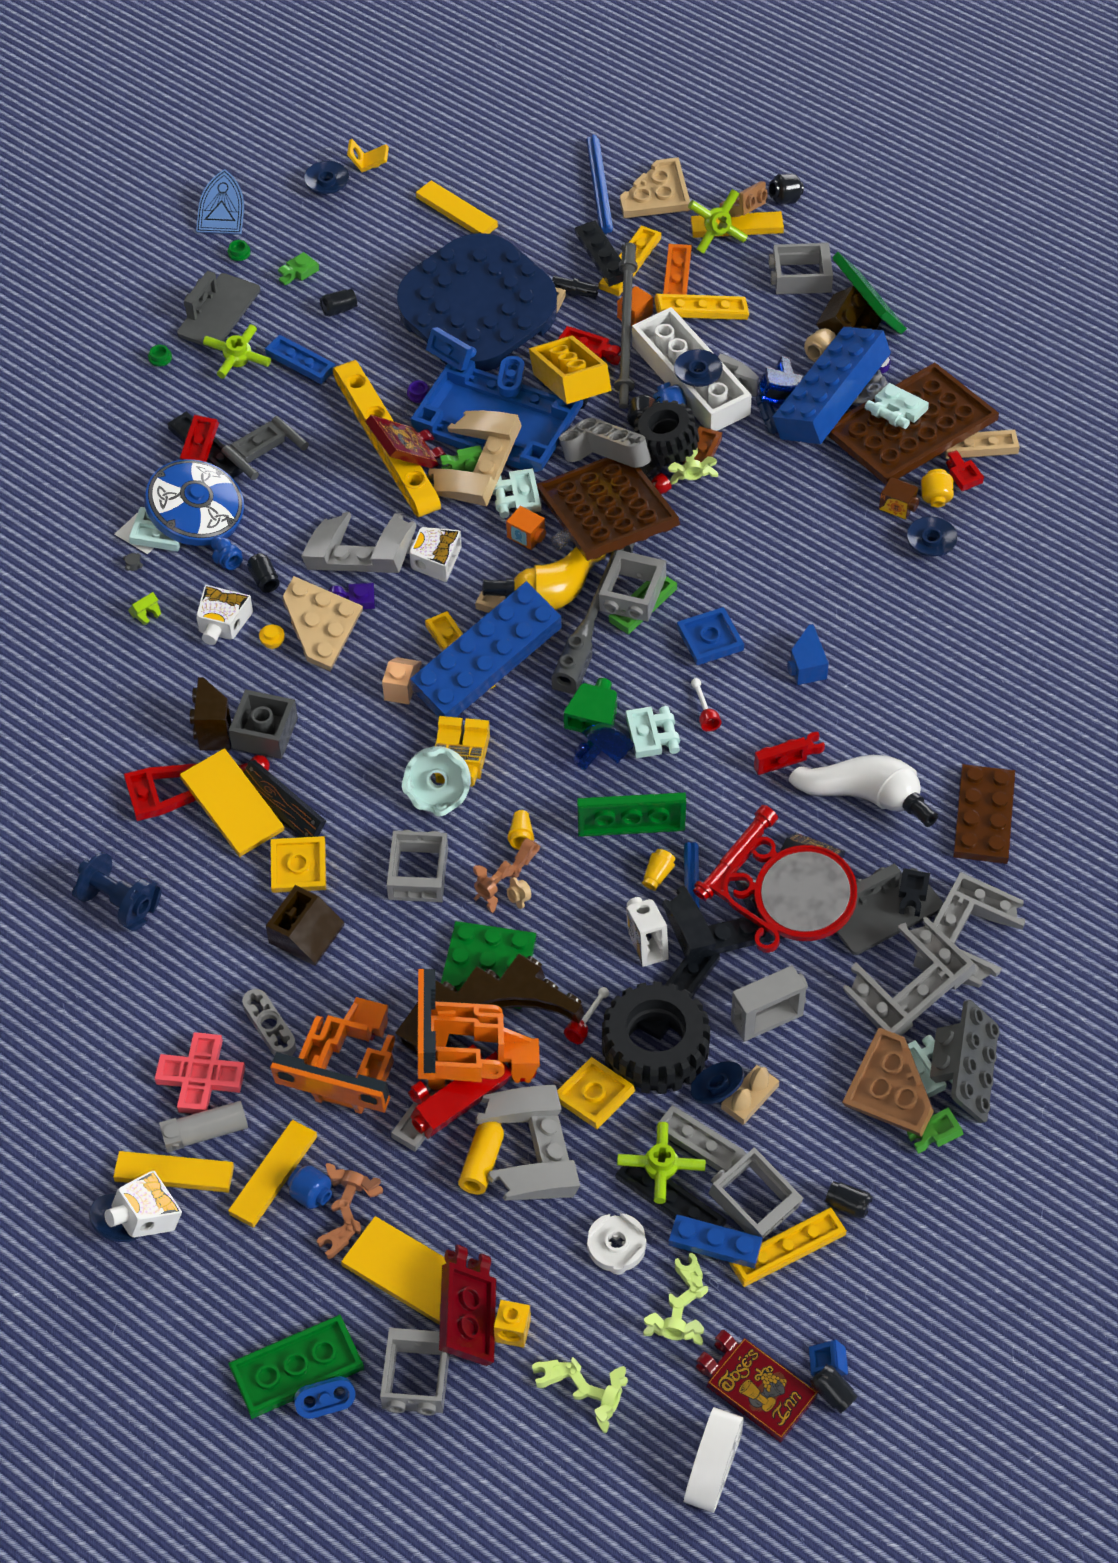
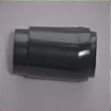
[320,289,357,317]
[247,553,280,593]
[825,1181,873,1219]
[810,1364,858,1414]

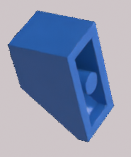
[787,624,829,685]

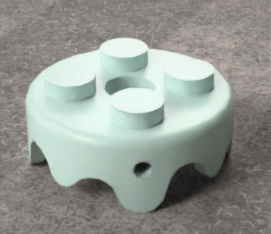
[402,746,471,816]

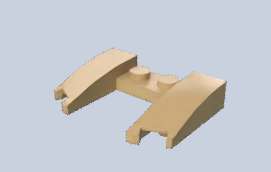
[428,410,522,507]

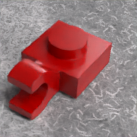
[946,450,984,492]

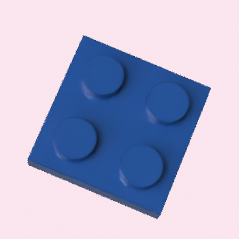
[677,607,744,665]

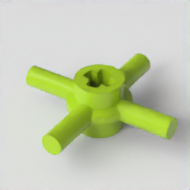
[688,189,748,254]
[203,324,271,379]
[617,1122,706,1204]

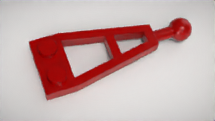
[124,755,270,821]

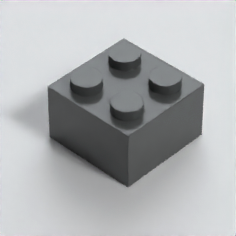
[228,689,298,759]

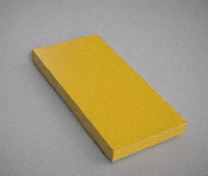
[180,748,284,858]
[341,1216,446,1325]

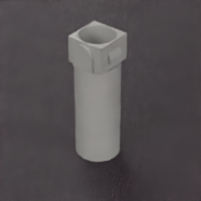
[159,1101,248,1153]

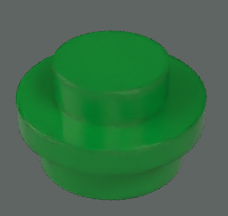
[227,240,251,261]
[148,345,172,367]

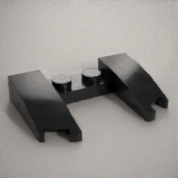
[662,880,785,961]

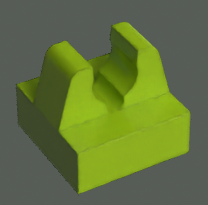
[128,592,161,625]

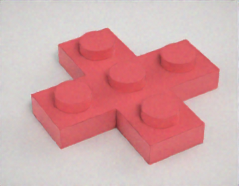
[155,1032,245,1114]

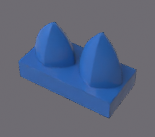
[426,327,477,371]

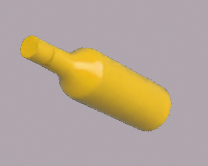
[458,1122,504,1195]

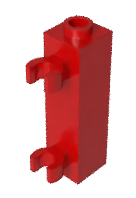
[408,1044,512,1139]

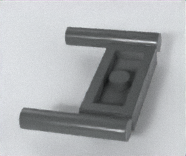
[221,416,309,480]

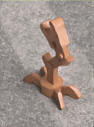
[473,838,541,913]
[317,1163,383,1259]

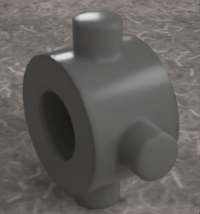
[123,553,143,571]

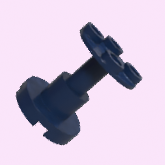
[72,852,161,931]

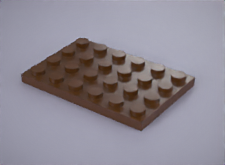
[828,362,999,485]
[537,457,680,561]

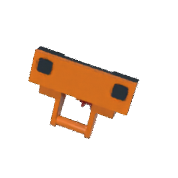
[418,969,540,1090]
[270,997,395,1114]

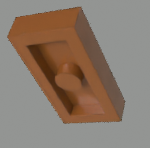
[683,426,722,465]

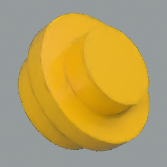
[259,624,285,649]

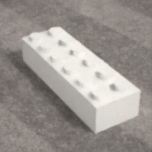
[632,307,752,431]

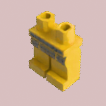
[434,716,490,787]

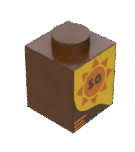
[879,477,920,520]

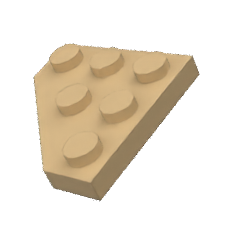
[620,157,691,218]
[283,576,363,671]

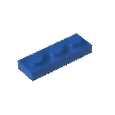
[265,334,335,384]
[668,1215,763,1269]

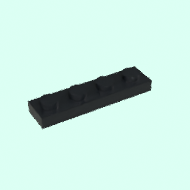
[575,220,623,287]

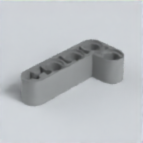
[559,418,651,468]

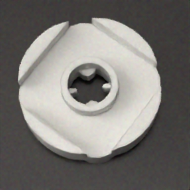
[587,1213,646,1275]

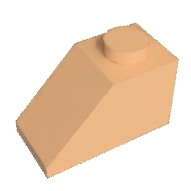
[382,657,422,704]

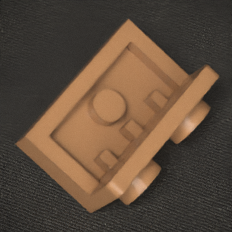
[719,181,767,217]

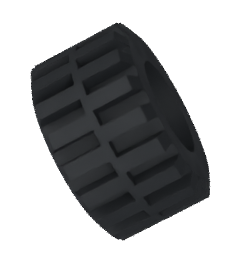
[634,400,699,466]

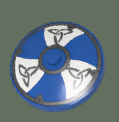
[144,459,244,546]

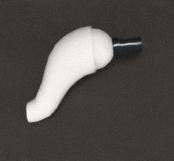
[789,755,938,827]

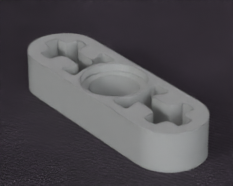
[242,989,296,1056]

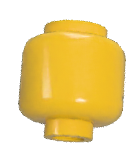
[921,469,954,508]

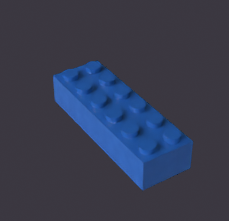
[772,327,891,444]
[410,581,561,718]

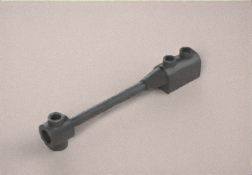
[552,543,635,695]

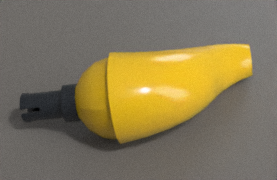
[482,546,606,610]

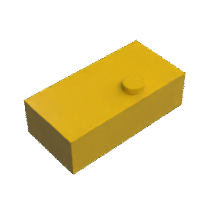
[529,335,612,404]

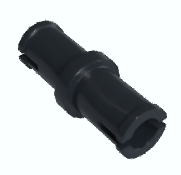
[552,275,599,300]

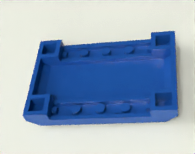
[411,360,583,472]

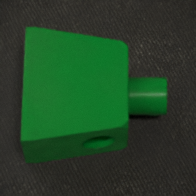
[564,678,617,740]

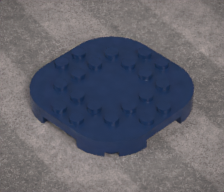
[397,233,557,372]

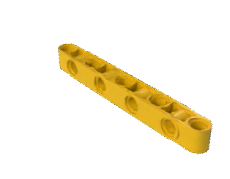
[333,360,441,518]

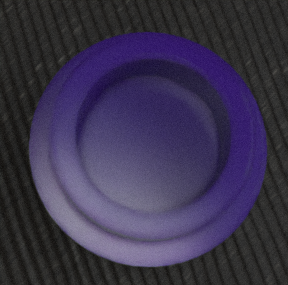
[407,380,430,403]

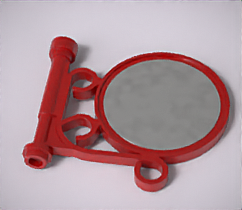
[693,805,857,953]

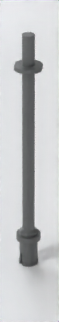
[614,242,638,409]

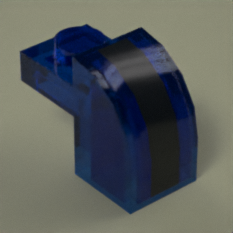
[758,357,802,405]
[573,723,634,771]

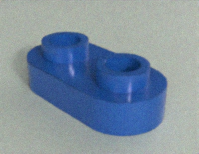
[497,356,525,397]
[294,1376,355,1419]

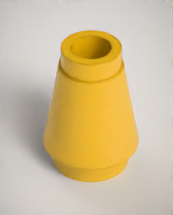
[507,810,534,850]
[642,849,675,891]

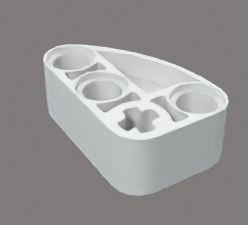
[683,1407,744,1513]

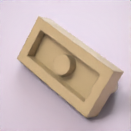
[721,1065,779,1125]

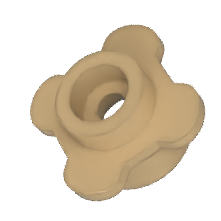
[507,877,531,909]

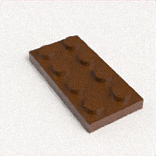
[953,764,1016,864]

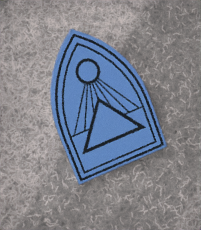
[196,169,244,235]

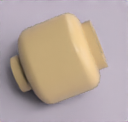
[804,328,836,362]

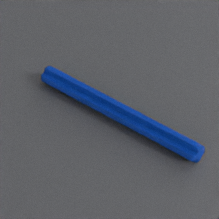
[586,135,613,235]

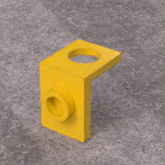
[347,139,389,172]

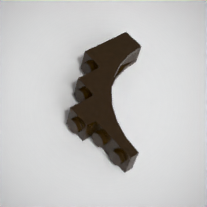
[395,954,585,1054]

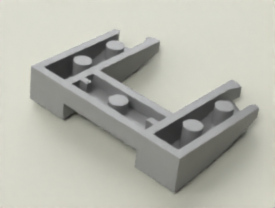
[301,512,417,573]
[913,872,1025,988]
[843,917,976,1036]
[475,1085,580,1201]

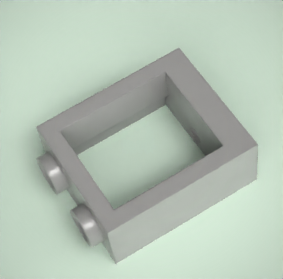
[769,243,833,294]
[599,550,666,622]
[387,830,448,902]
[731,965,808,1042]
[708,1147,804,1239]
[380,1328,450,1416]

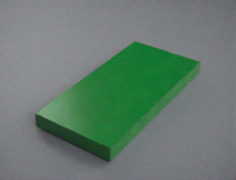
[832,252,907,334]
[577,792,686,837]
[228,1314,364,1419]

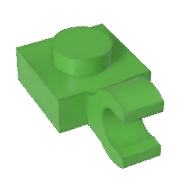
[278,252,319,285]

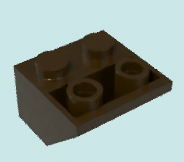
[816,286,882,336]
[190,677,232,751]
[266,885,345,966]

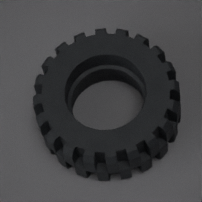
[602,982,710,1094]

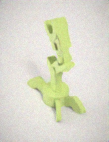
[668,448,718,485]
[643,1253,708,1345]
[532,1357,628,1433]

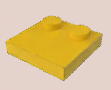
[271,836,326,893]
[557,1057,635,1129]

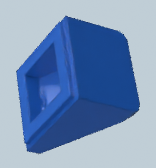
[809,1339,848,1377]

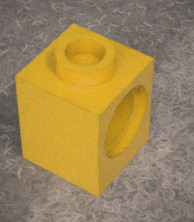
[494,1300,531,1348]

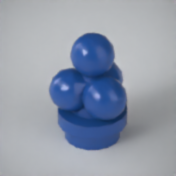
[211,536,243,570]

